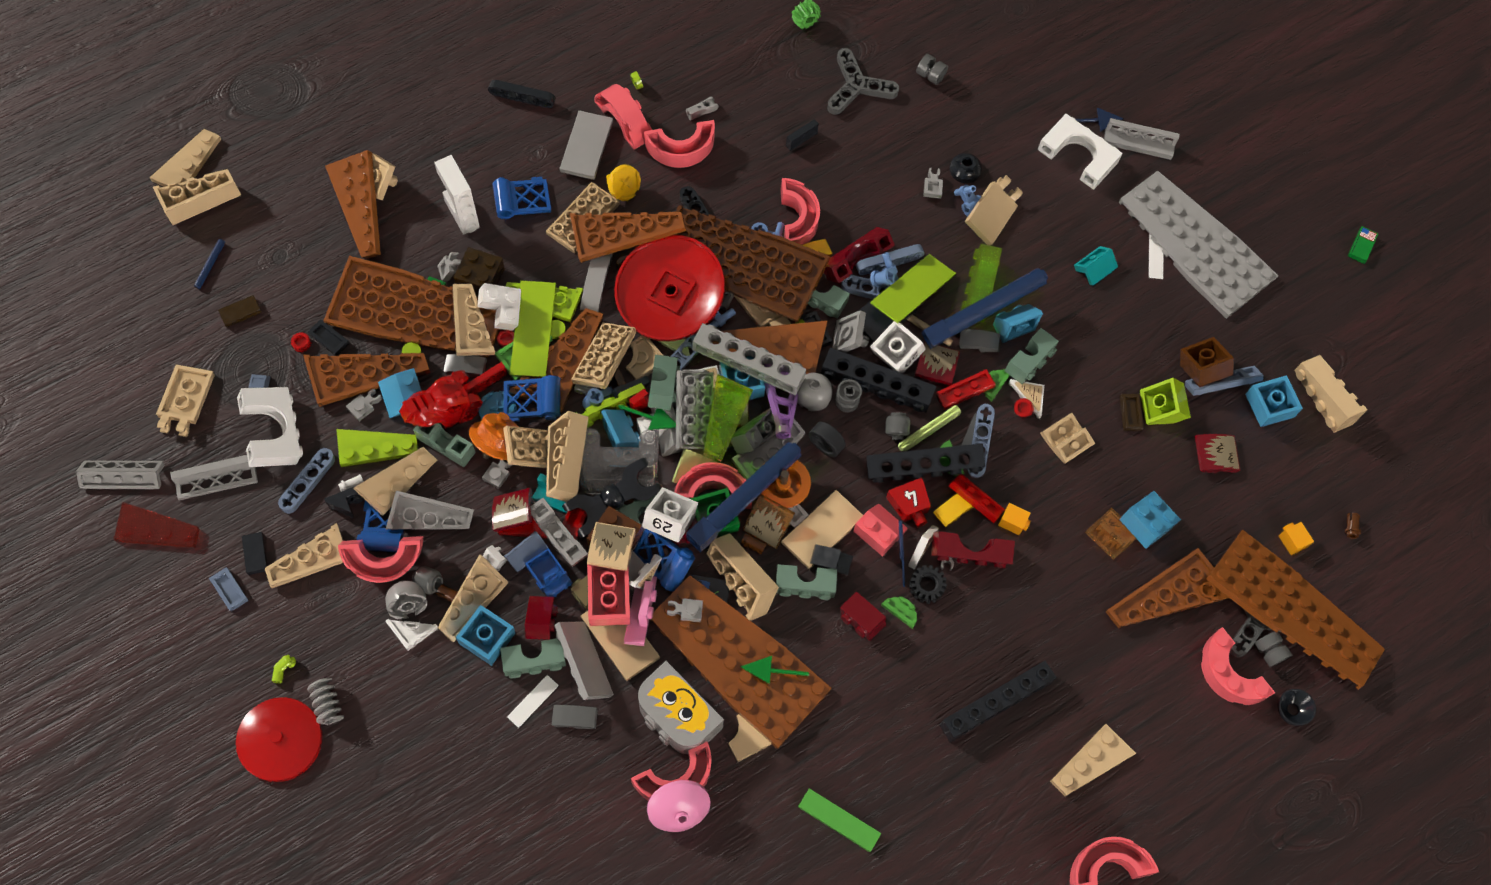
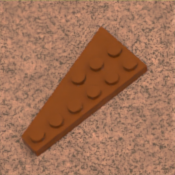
[325,150,381,259]
[570,212,686,262]
[509,308,604,413]
[711,321,827,374]
[303,353,430,407]
[1106,548,1229,628]

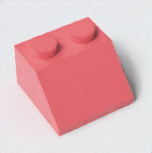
[853,504,908,557]

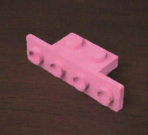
[624,576,657,646]

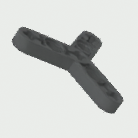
[827,48,899,115]
[1230,610,1281,658]

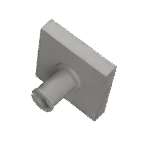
[832,310,869,353]

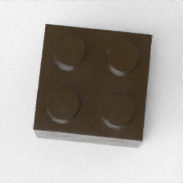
[454,247,505,295]

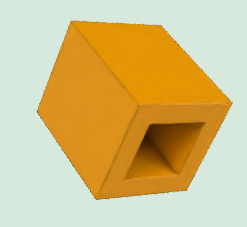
[998,503,1031,535]
[1279,522,1314,555]

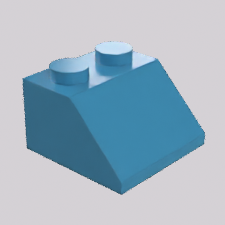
[993,304,1043,343]
[378,368,422,418]
[601,409,641,458]

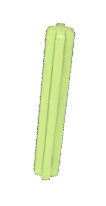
[898,405,961,452]

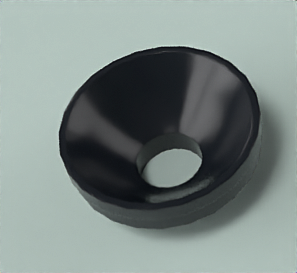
[949,153,982,183]
[1277,689,1316,726]

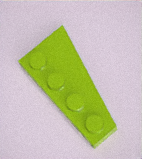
[505,282,583,323]
[576,383,645,428]
[337,429,418,467]

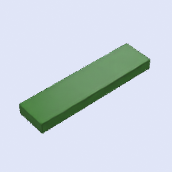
[798,788,881,852]

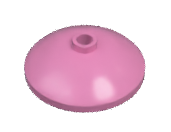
[647,780,710,832]

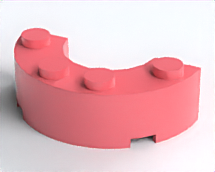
[594,84,652,150]
[644,120,715,168]
[781,178,820,245]
[674,462,752,509]
[338,536,423,583]
[1201,627,1275,705]
[631,742,711,801]
[1070,837,1159,885]

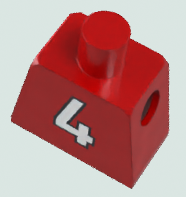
[886,477,931,527]

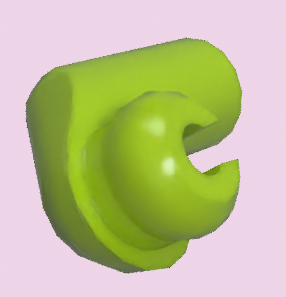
[272,655,296,683]

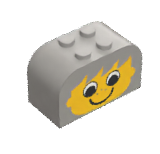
[638,661,724,754]

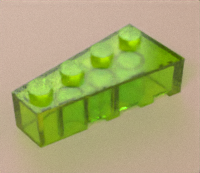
[702,374,753,463]

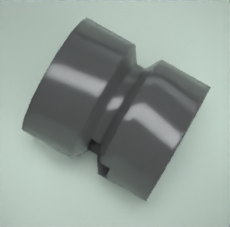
[916,53,948,85]
[835,379,862,412]
[1255,631,1293,668]

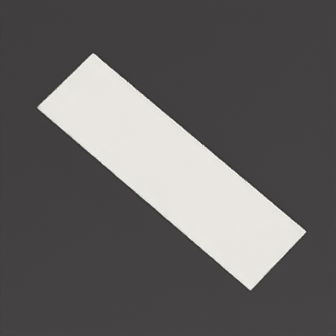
[1149,234,1163,279]
[507,675,559,728]

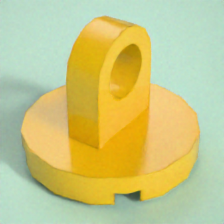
[606,164,641,201]

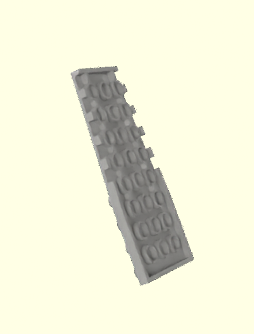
[1119,171,1278,319]

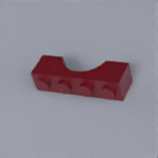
[824,227,895,284]
[931,531,1015,568]

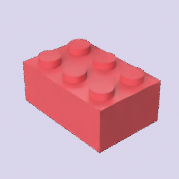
[587,564,631,626]

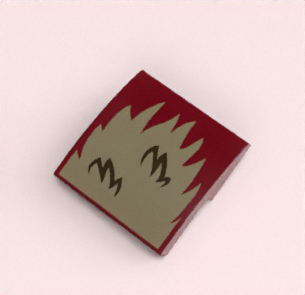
[915,341,960,386]
[1195,434,1241,473]
[492,488,533,532]

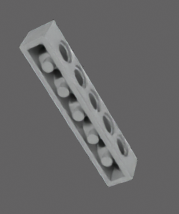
[692,323,806,396]

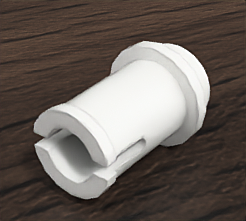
[338,474,364,492]

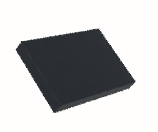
[859,285,917,343]

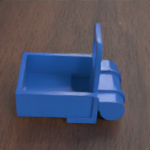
[525,548,573,597]

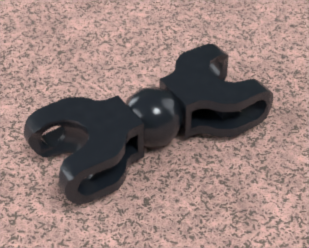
[562,457,664,537]

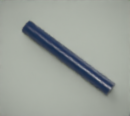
[194,239,225,289]

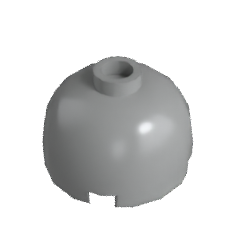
[797,373,833,411]
[385,581,427,619]

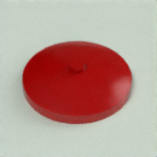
[236,697,322,782]

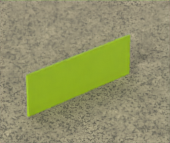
[870,254,956,323]
[510,281,556,377]

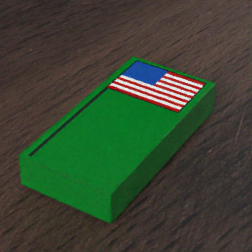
[1348,226,1378,264]

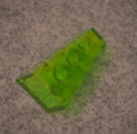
[960,244,1002,322]

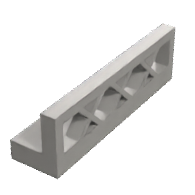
[1104,118,1180,160]
[170,455,258,501]
[76,461,164,489]

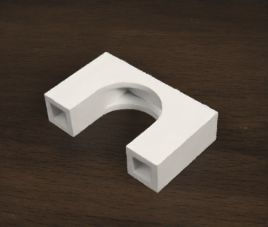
[1038,114,1123,190]
[434,155,480,235]
[237,387,303,467]

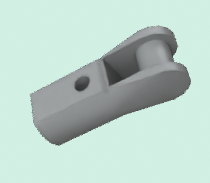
[686,97,719,121]

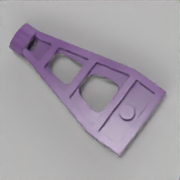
[764,364,798,439]

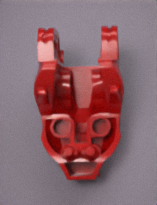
[399,370,483,429]

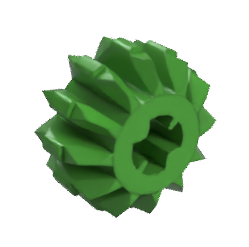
[792,0,821,29]

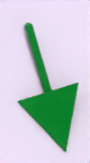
[618,405,676,430]
[741,656,809,684]

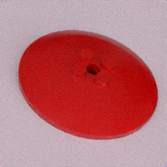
[614,235,725,341]

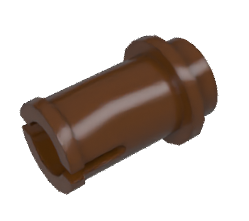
[1344,513,1361,539]
[741,533,767,555]
[437,584,459,603]

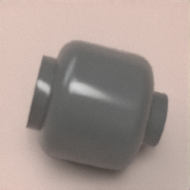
[886,412,911,441]
[412,566,443,595]

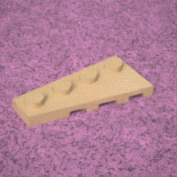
[149,129,221,187]
[453,284,495,356]
[353,447,437,516]
[265,523,343,588]
[438,555,509,642]
[1050,724,1136,796]

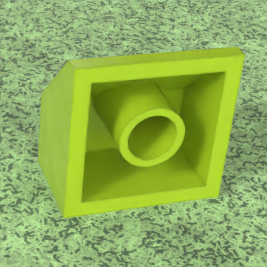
[1140,378,1191,425]

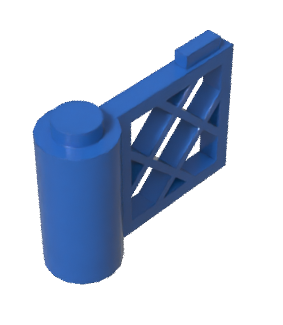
[492,177,551,219]
[503,375,561,422]
[357,500,404,552]
[633,529,695,592]

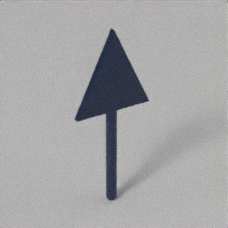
[1076,108,1124,132]
[898,520,905,587]

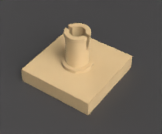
[372,153,398,200]

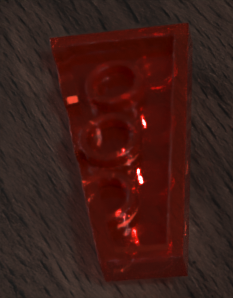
[114,502,200,548]

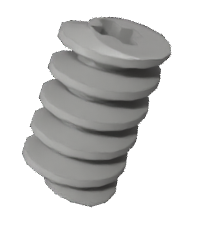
[307,678,344,725]

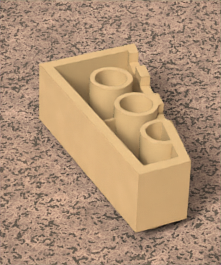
[153,169,241,225]
[1294,355,1367,433]
[546,411,589,502]
[707,533,779,621]

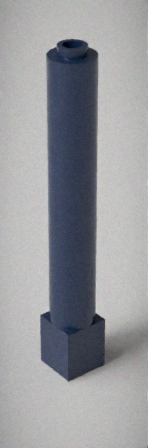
[921,268,1048,350]
[686,442,801,553]

